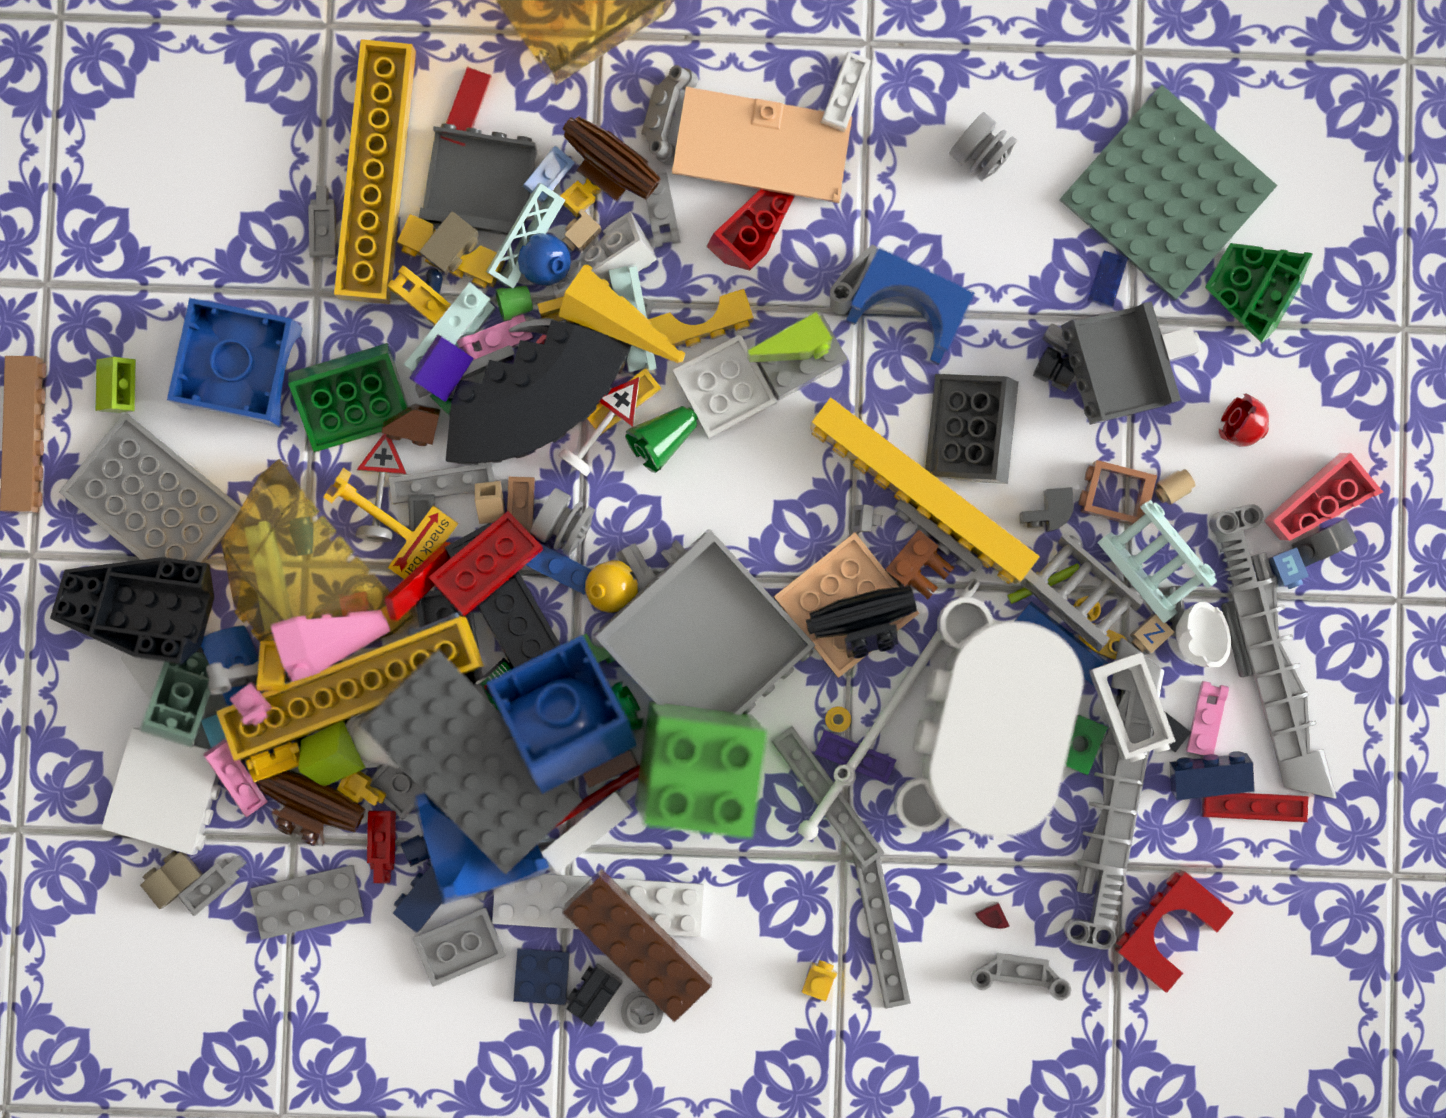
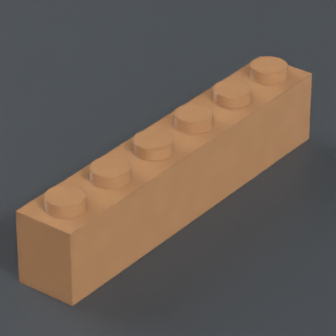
[0,356,46,513]

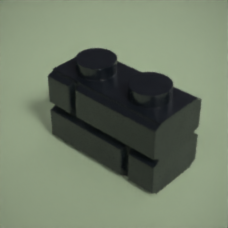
[566,963,623,1027]

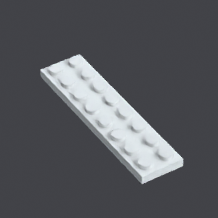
[492,874,704,937]

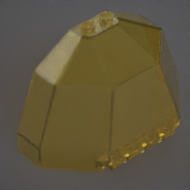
[221,458,418,651]

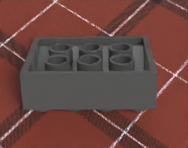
[925,374,1019,484]

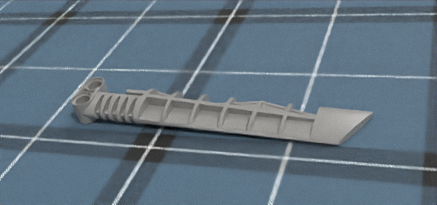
[1209,504,1336,799]
[1063,638,1164,949]

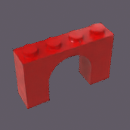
[1114,870,1234,993]

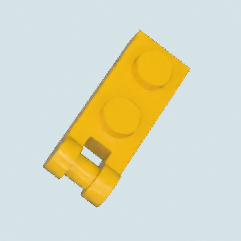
[387,265,451,326]

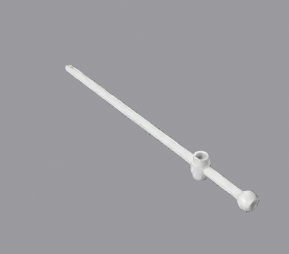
[798,579,980,840]

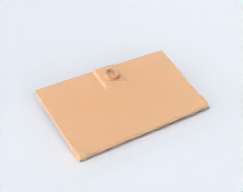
[671,87,852,203]

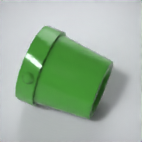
[495,285,533,322]

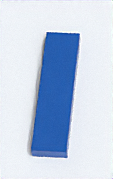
[1014,601,1109,687]

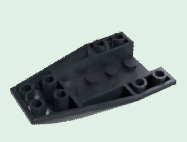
[50,557,215,665]

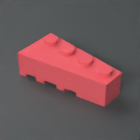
[1264,453,1383,541]

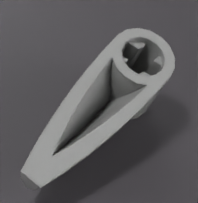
[830,245,878,314]

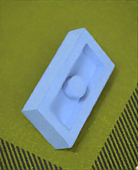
[522,146,575,202]

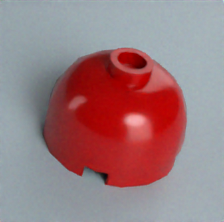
[1219,393,1269,447]

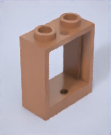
[1078,460,1157,525]

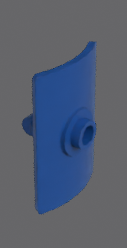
[201,625,267,706]

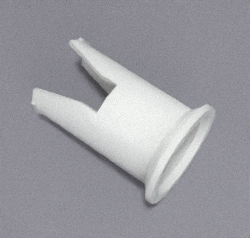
[345,710,402,769]

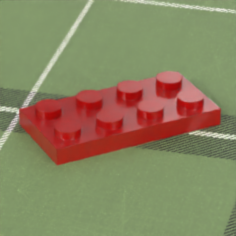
[428,511,543,617]

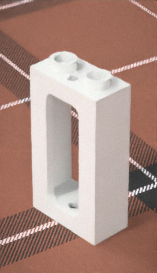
[1089,652,1175,763]
[542,790,634,873]

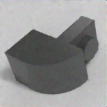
[1019,487,1074,532]
[1291,518,1358,567]

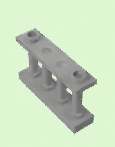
[1021,533,1144,652]

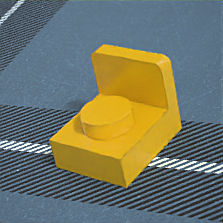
[801,960,837,1002]

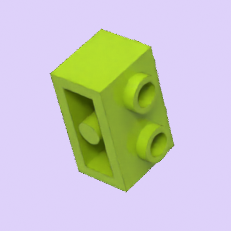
[95,357,136,413]

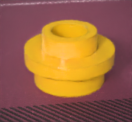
[825,706,851,732]

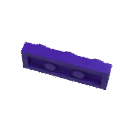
[814,730,896,784]

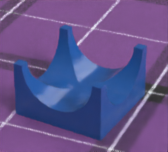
[846,247,975,365]
[167,298,303,428]
[414,793,549,905]

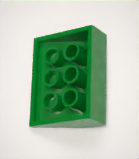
[288,343,408,452]

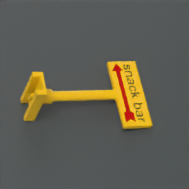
[323,468,458,579]

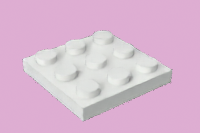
[672,334,777,439]

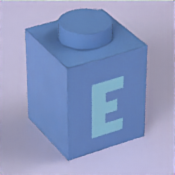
[1268,547,1309,589]

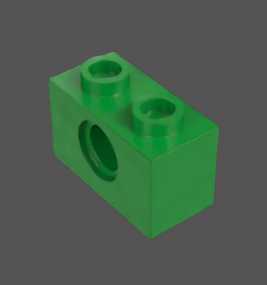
[1065,715,1108,775]

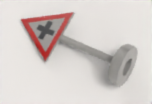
[356,434,407,542]

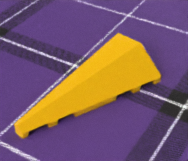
[559,264,685,363]

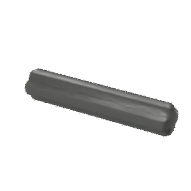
[1221,601,1253,677]

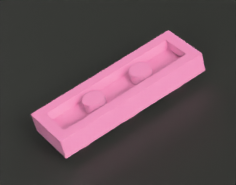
[203,739,268,817]

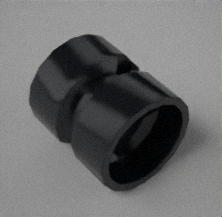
[1032,346,1075,392]

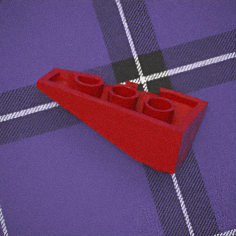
[706,189,795,271]

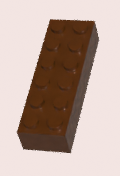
[562,868,712,1023]

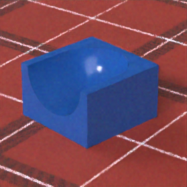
[487,635,638,794]

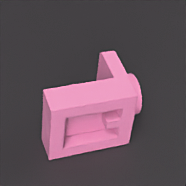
[230,683,272,725]

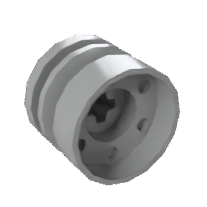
[949,112,1017,182]
[530,488,595,556]

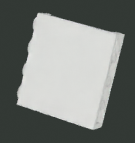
[101,728,221,855]

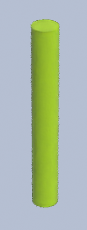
[1007,563,1080,604]

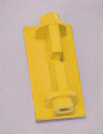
[246,742,300,782]

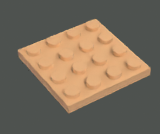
[774,532,920,678]

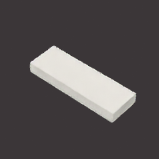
[821,51,871,132]

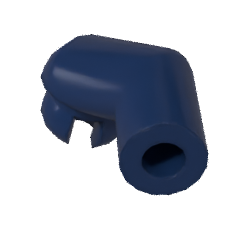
[426,268,443,294]

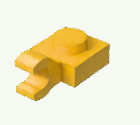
[337,771,387,806]

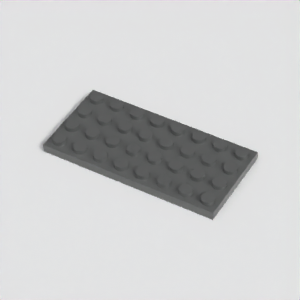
[358,649,583,875]

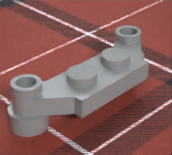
[641,65,698,165]
[206,661,292,695]
[971,953,1071,1000]

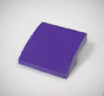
[409,334,474,402]

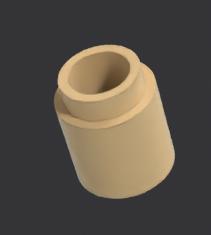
[1155,469,1196,505]

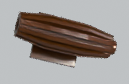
[562,116,661,202]
[257,771,366,846]

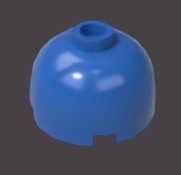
[518,233,571,286]

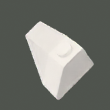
[552,212,657,298]

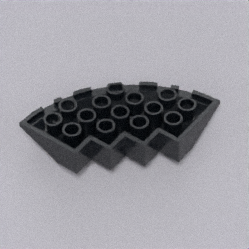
[445,320,632,465]

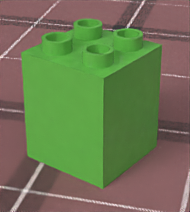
[635,701,767,839]

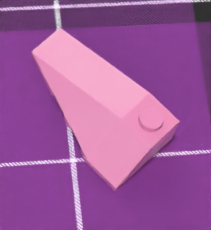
[271,610,390,682]

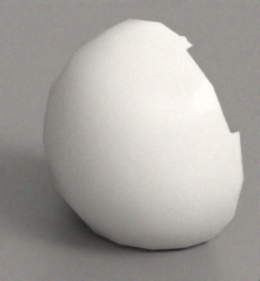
[1176,601,1231,667]

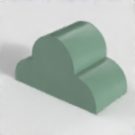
[140,652,210,748]

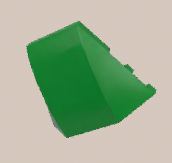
[1205,243,1313,343]

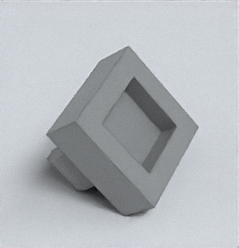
[851,505,883,532]

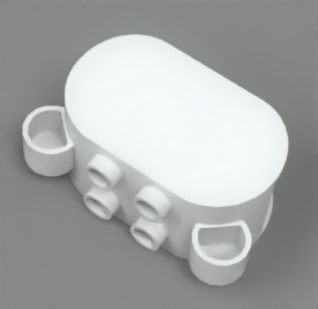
[894,597,1083,837]

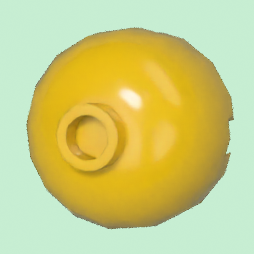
[585,560,638,613]

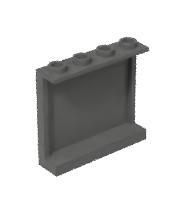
[419,124,538,238]
[1061,301,1181,425]

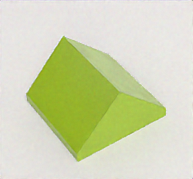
[298,721,366,786]

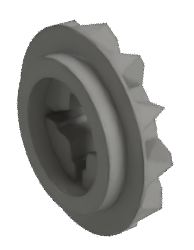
[621,991,663,1033]

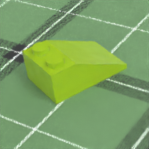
[747,312,832,362]

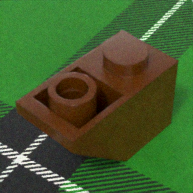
[381,403,440,446]

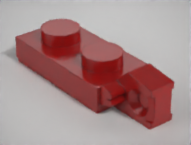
[367,811,396,884]

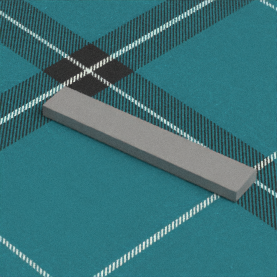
[771,726,885,868]
[853,855,911,1009]

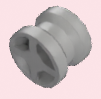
[661,540,685,564]

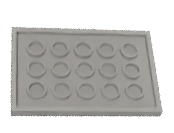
[59,412,246,562]

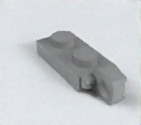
[308,185,337,258]
[178,855,247,916]

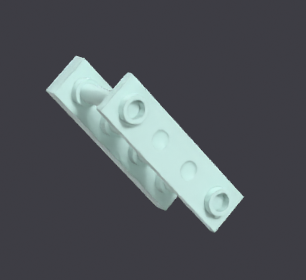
[404,282,496,373]
[1097,500,1217,623]

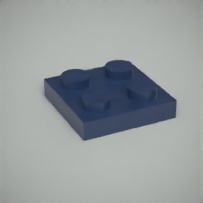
[513,948,570,1005]

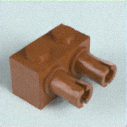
[885,530,955,600]

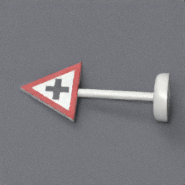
[558,377,640,477]

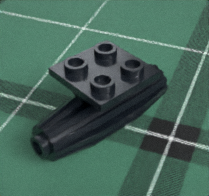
[806,586,917,659]

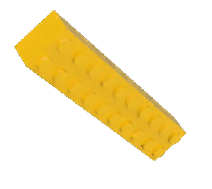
[334,39,416,304]
[810,397,1040,584]
[216,617,484,761]

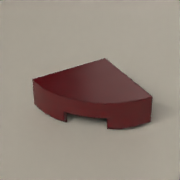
[975,902,1010,929]

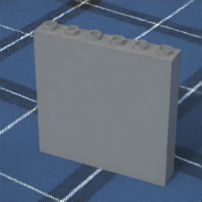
[593,529,815,715]

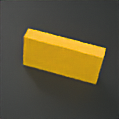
[257,641,286,691]

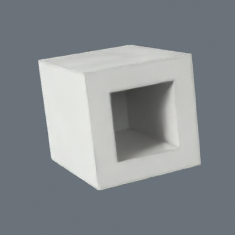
[1162,327,1201,362]

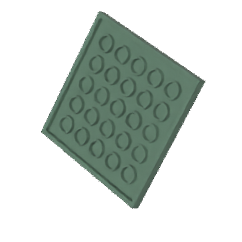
[1060,85,1278,301]

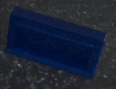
[1088,250,1128,308]

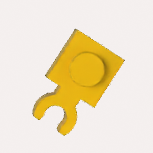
[560,178,602,218]

